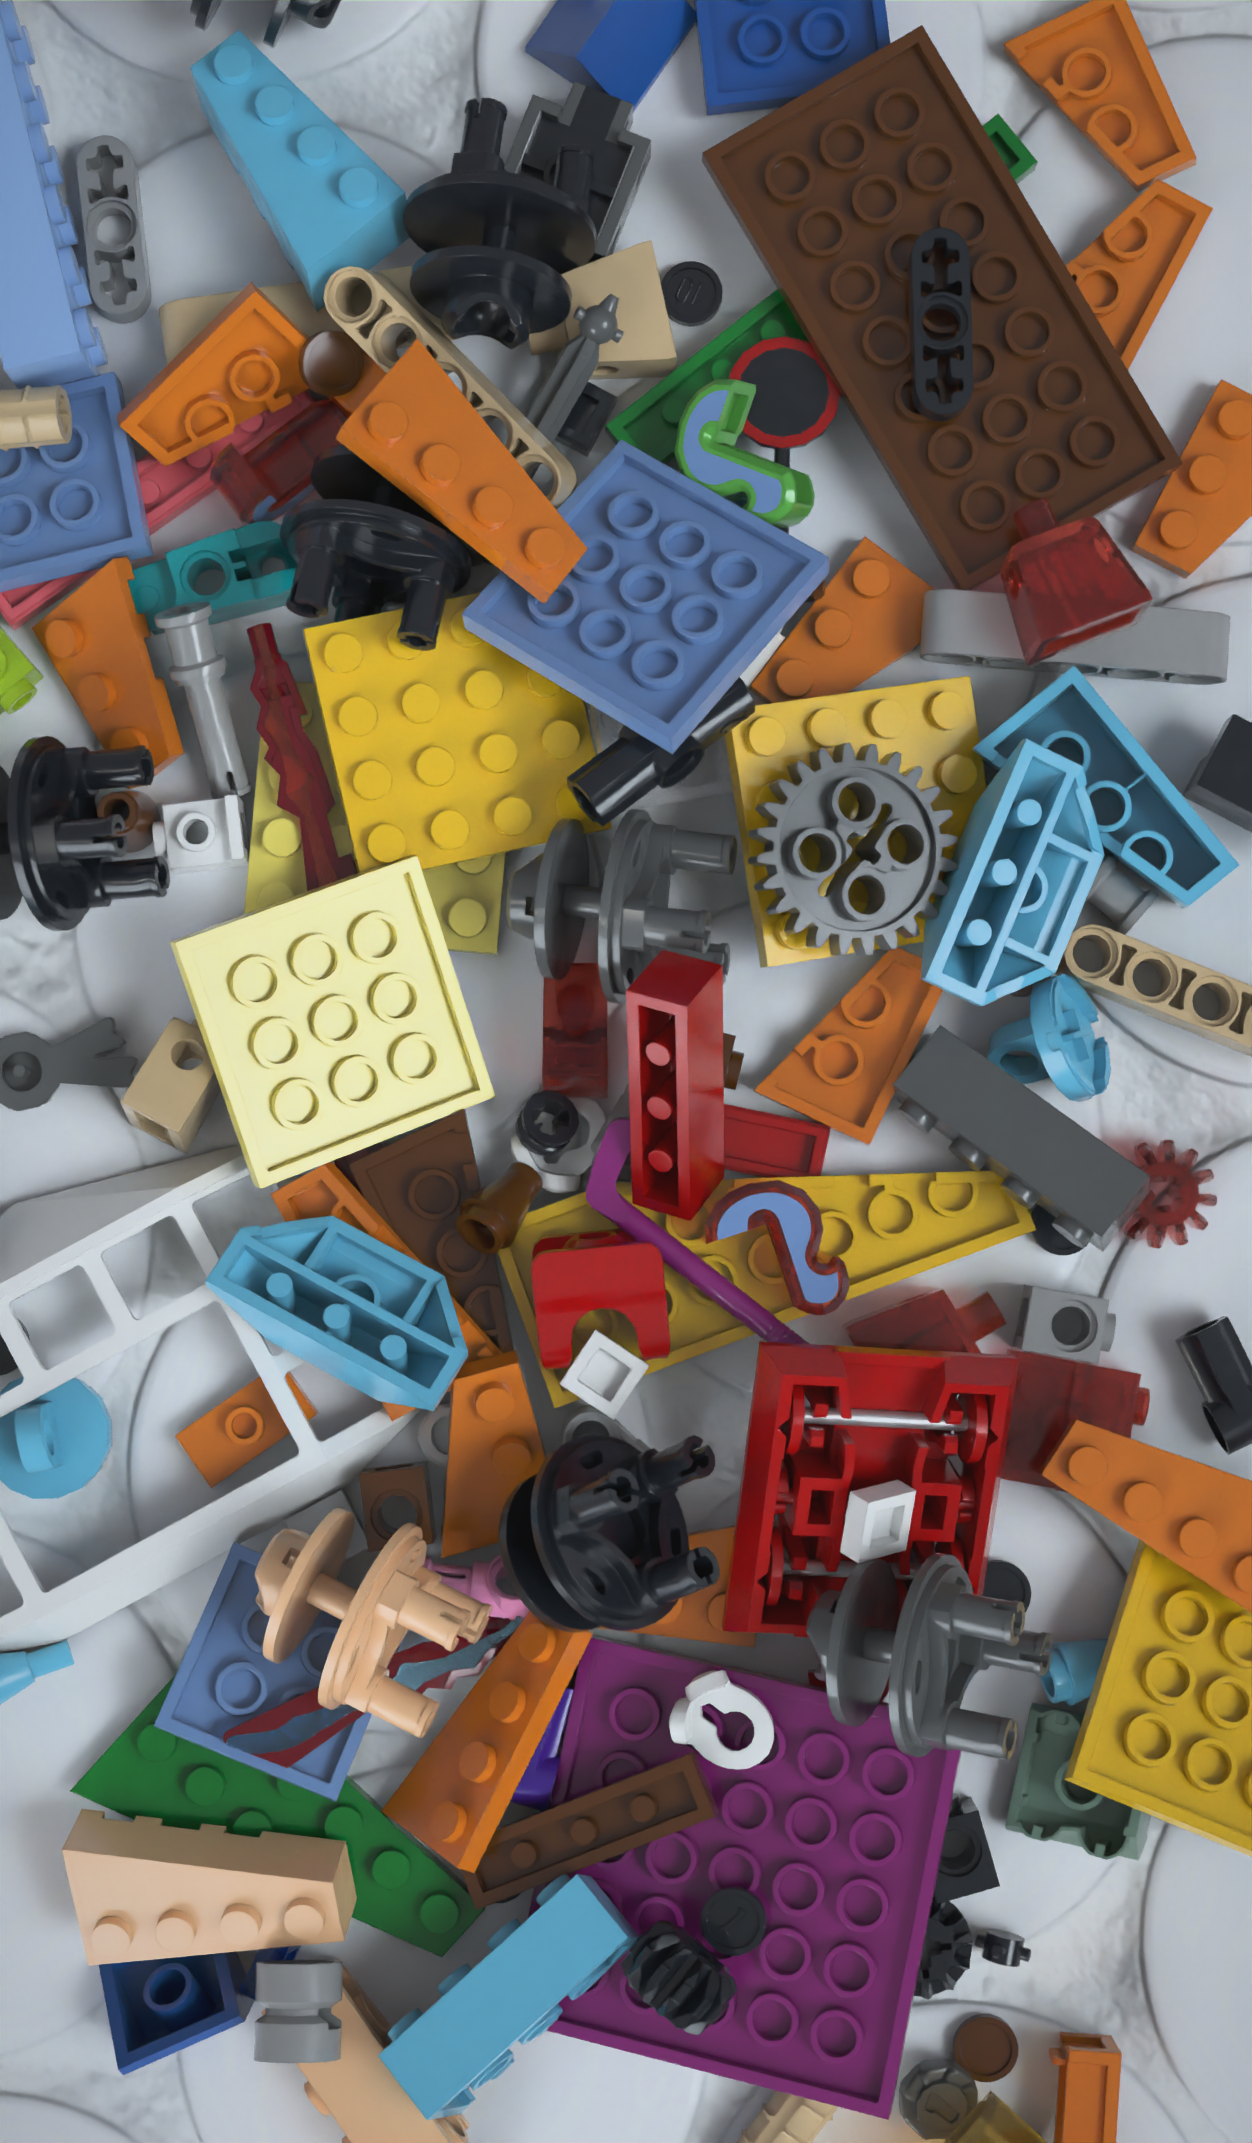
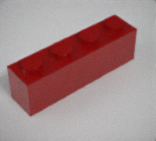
[626,949,724,1221]

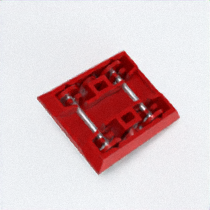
[722,1341,1020,1637]

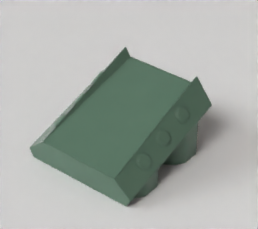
[1005,1703,1151,1860]

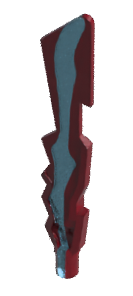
[223,1616,523,1768]

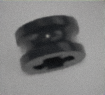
[516,1091,579,1156]

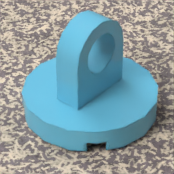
[988,974,1111,1102]
[0,1377,112,1499]

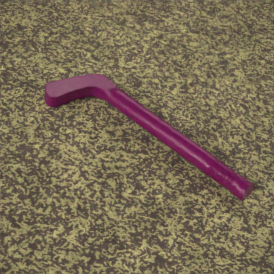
[586,1117,810,1344]

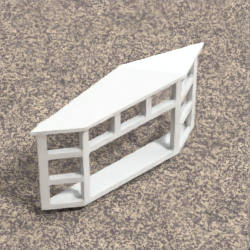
[0,1144,421,1653]

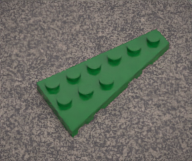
[70,1673,486,1957]

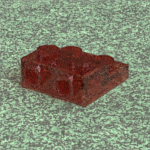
[1001,1349,1150,1493]

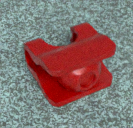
[531,1228,670,1370]

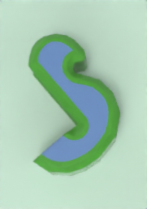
[674,379,815,528]

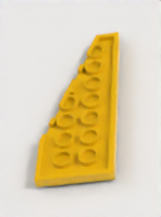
[498,1171,1036,1408]

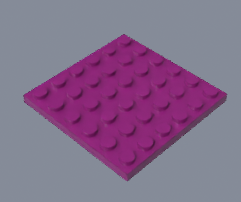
[528,1634,962,2120]

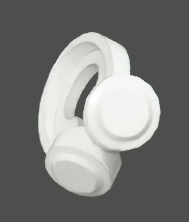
[511,1093,606,1193]
[669,1670,775,1770]

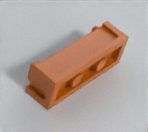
[1049,2032,1122,2143]

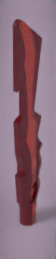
[246,623,357,891]

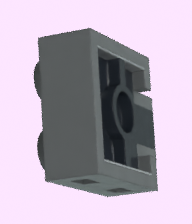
[504,82,651,265]

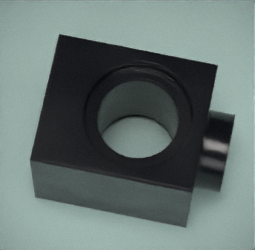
[934,1793,1000,1904]

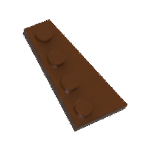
[348,1109,514,1353]

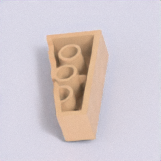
[62,1809,357,1966]
[261,1959,469,2143]

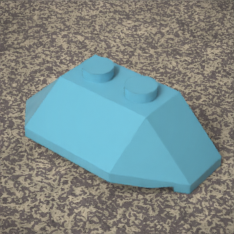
[921,739,1104,1006]
[205,1215,468,1411]

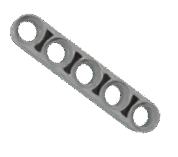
[920,589,1231,685]

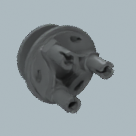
[506,809,737,1004]
[806,1553,1053,1760]

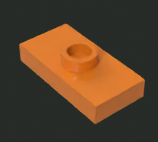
[175,1371,319,1488]

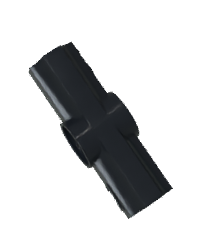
[567,677,755,826]

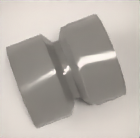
[254,1960,343,2063]

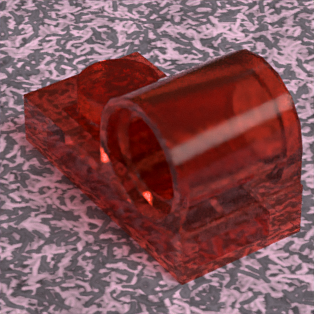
[542,963,608,1098]

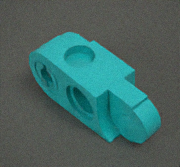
[128,521,297,635]

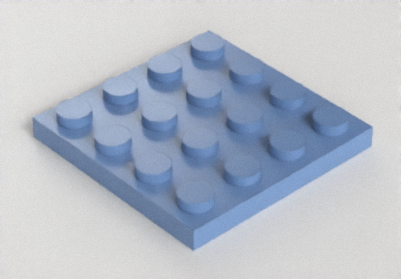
[462,440,829,754]

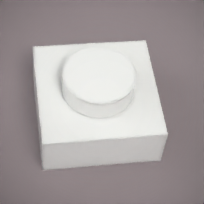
[560,1329,650,1420]
[840,1480,916,1563]

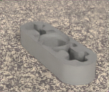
[76,135,151,324]

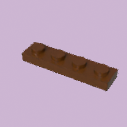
[460,1750,719,1910]

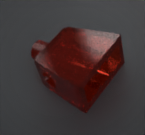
[1000,499,1153,666]
[842,1288,1006,1395]

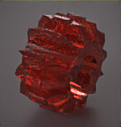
[1124,1140,1217,1248]

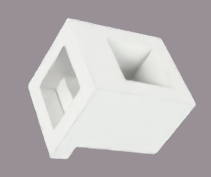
[152,795,250,874]

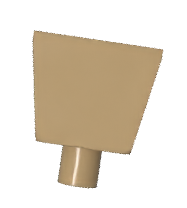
[528,240,677,380]
[120,1017,221,1154]

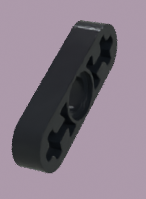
[908,227,974,422]

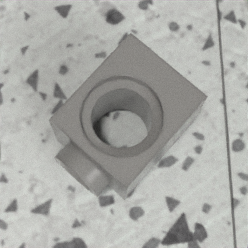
[1013,1285,1116,1364]

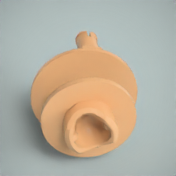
[255,1507,493,1739]

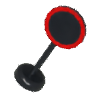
[729,336,840,603]

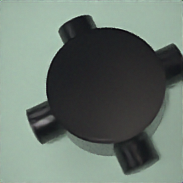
[975,1929,1031,1967]

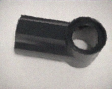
[1175,1316,1252,1455]

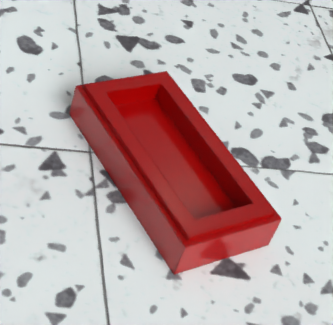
[724,1104,831,1178]

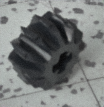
[621,1920,737,2035]

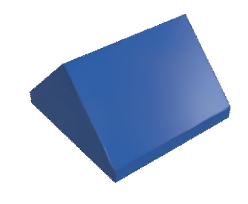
[525,0,696,113]
[99,1952,255,2075]

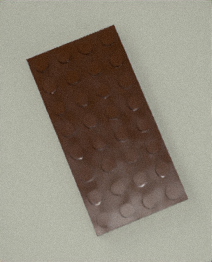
[702,25,1183,591]

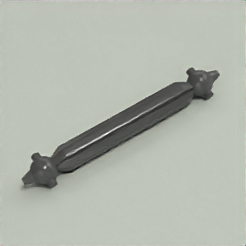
[449,294,624,567]

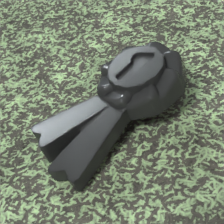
[0,1017,138,1111]
[899,2059,1045,2143]

